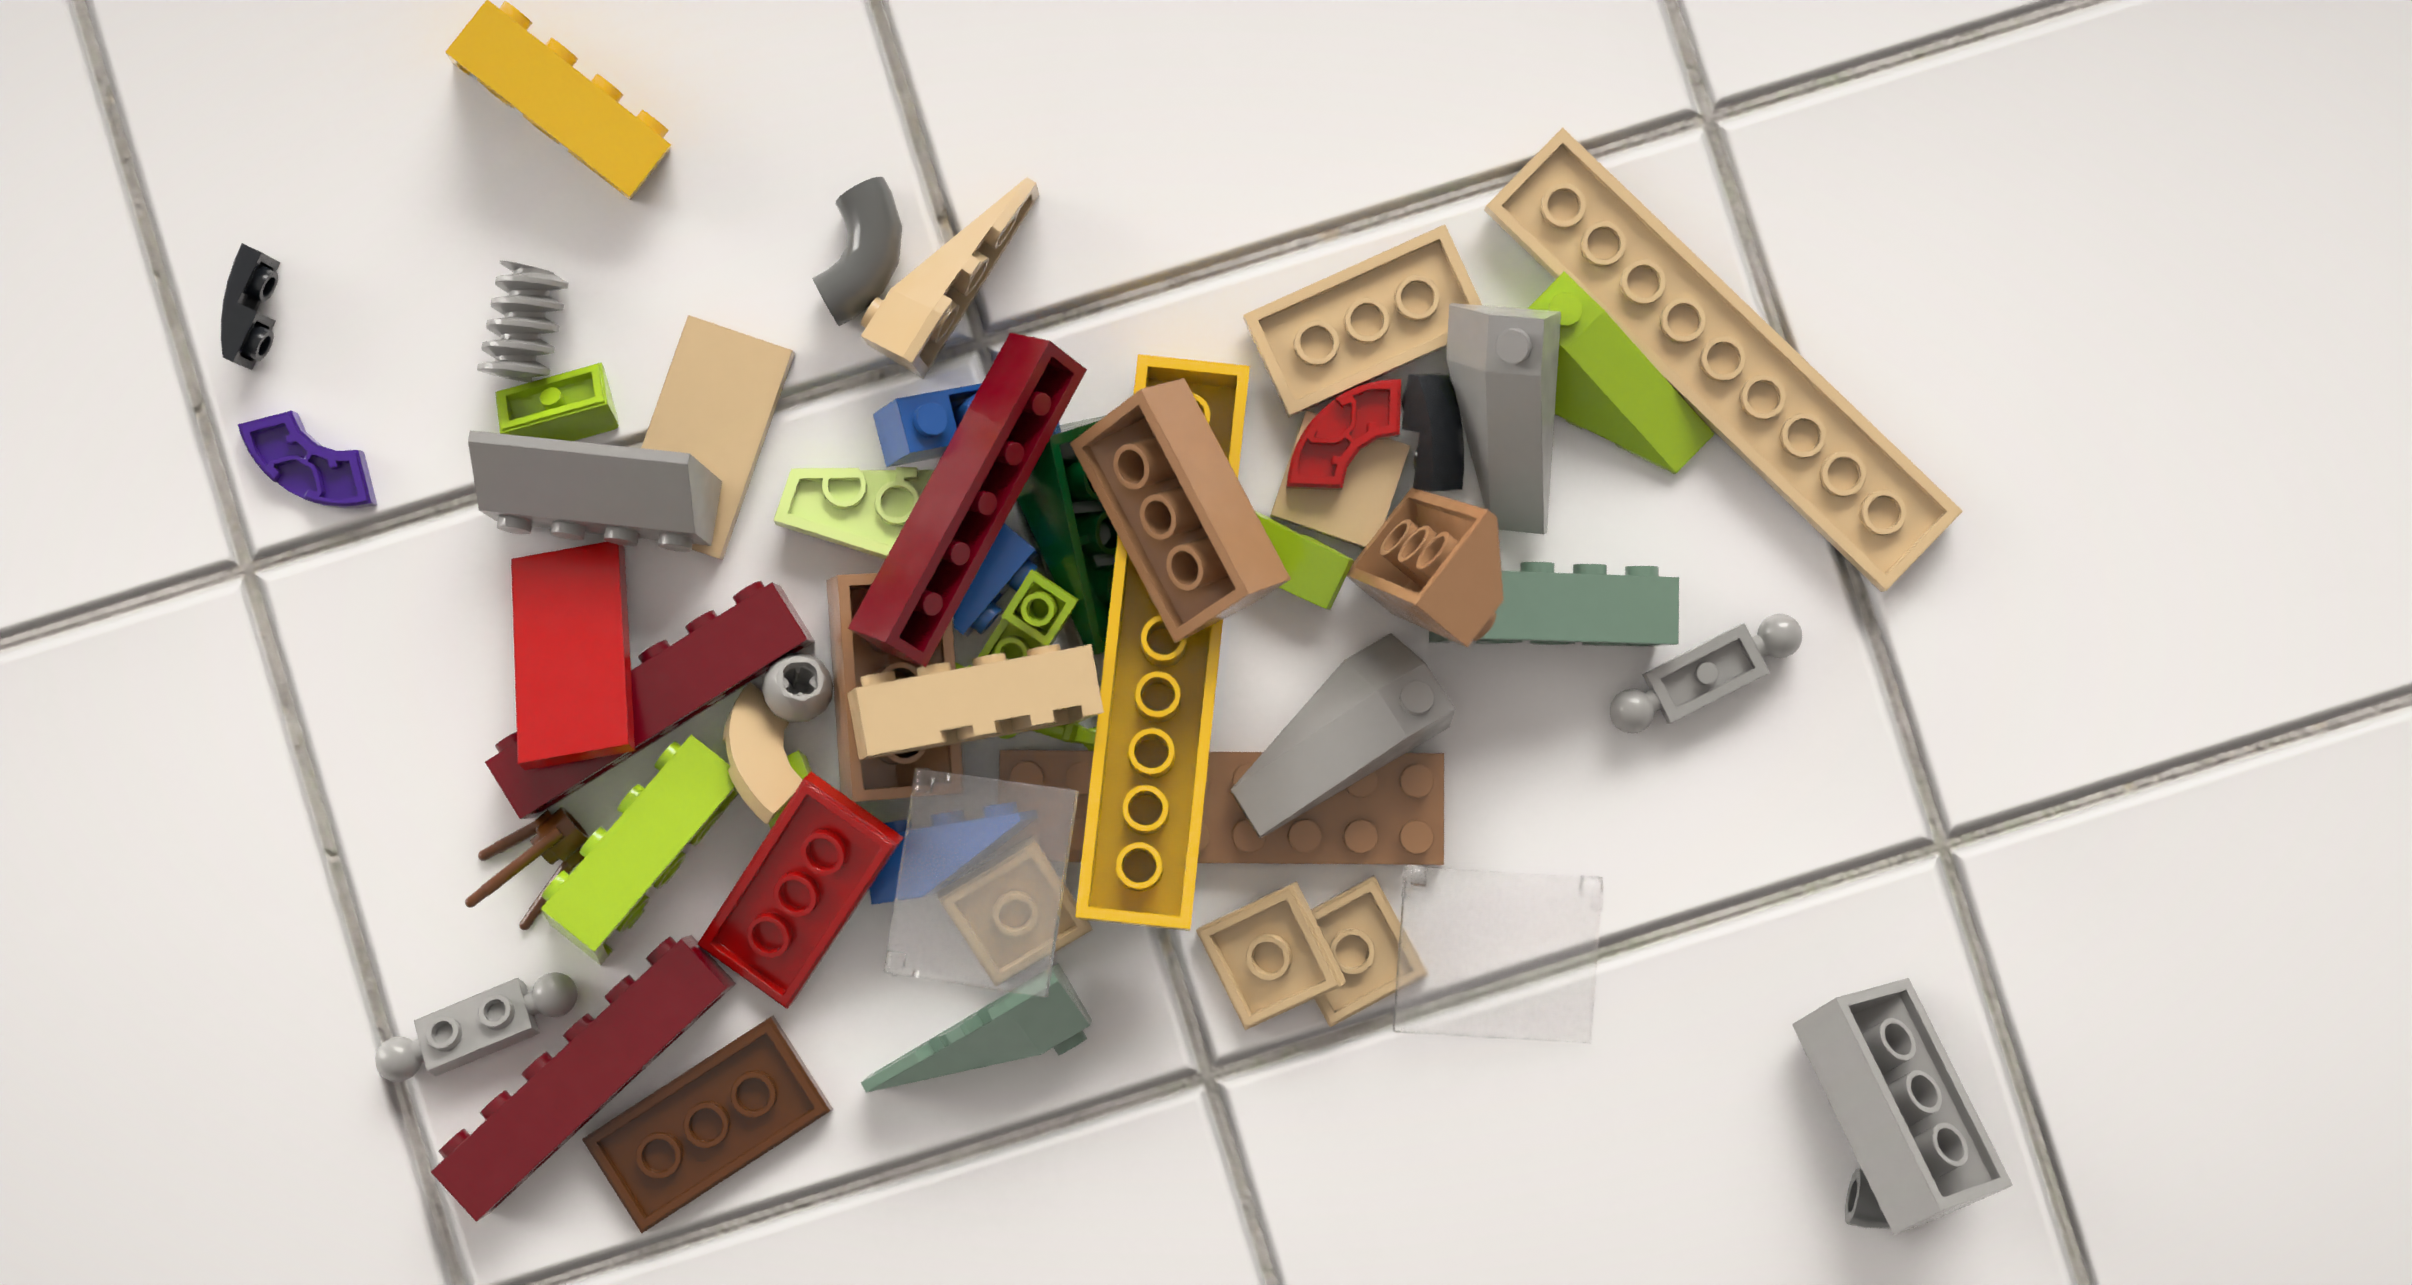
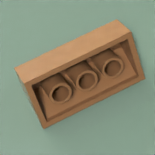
[1070,378,1291,643]
[1346,487,1504,647]
[826,573,964,802]

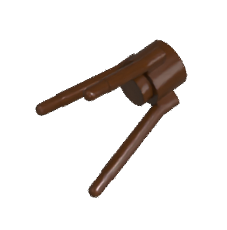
[465,806,590,931]

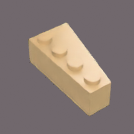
[847,644,1104,761]

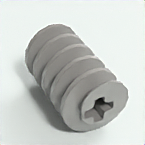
[477,261,569,383]

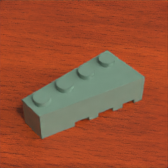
[1429,562,1679,647]

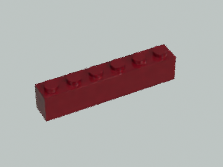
[848,333,1087,668]
[485,580,815,819]
[431,935,736,1222]

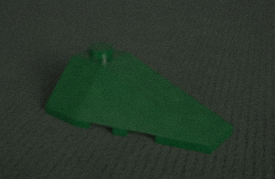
[1017,415,1118,655]

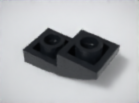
[221,243,280,370]
[1402,373,1464,492]

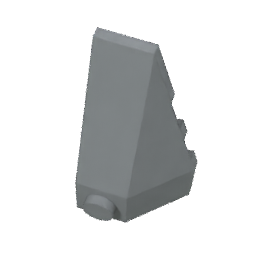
[1446,303,1561,534]
[1231,633,1456,839]

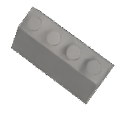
[468,431,722,552]
[1792,978,2013,1235]

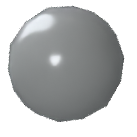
[762,653,833,723]

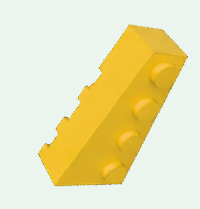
[445,0,671,200]

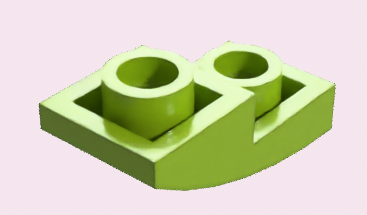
[1255,510,1354,610]
[978,569,1079,660]

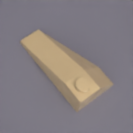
[861,177,1040,379]

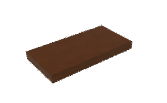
[582,1015,833,1234]

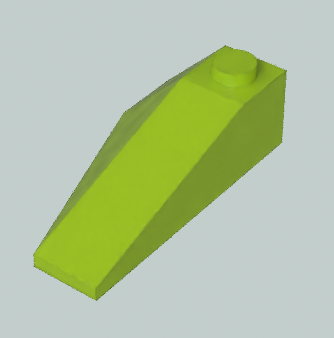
[1527,271,1715,474]

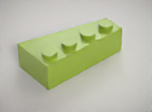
[541,734,739,965]

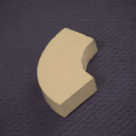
[723,682,802,825]

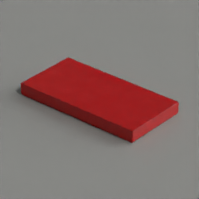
[511,542,635,770]
[697,771,904,1009]

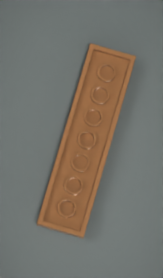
[998,750,1444,865]

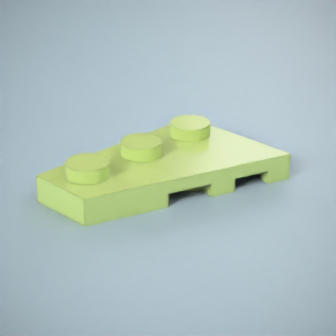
[773,467,934,559]

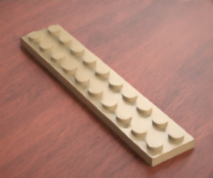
[1484,127,1963,592]

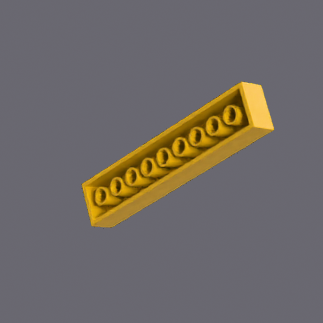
[1075,354,1250,931]

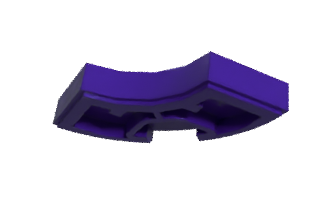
[237,411,377,508]

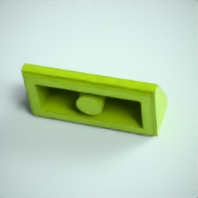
[495,362,619,441]

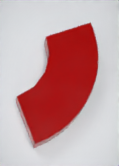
[1286,379,1401,490]

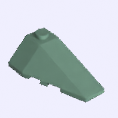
[861,963,1092,1093]

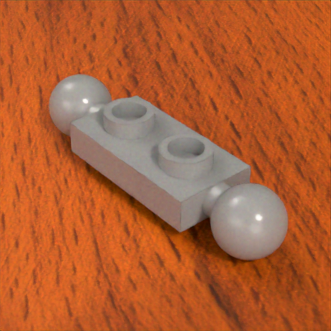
[1610,614,1802,734]
[375,972,578,1082]

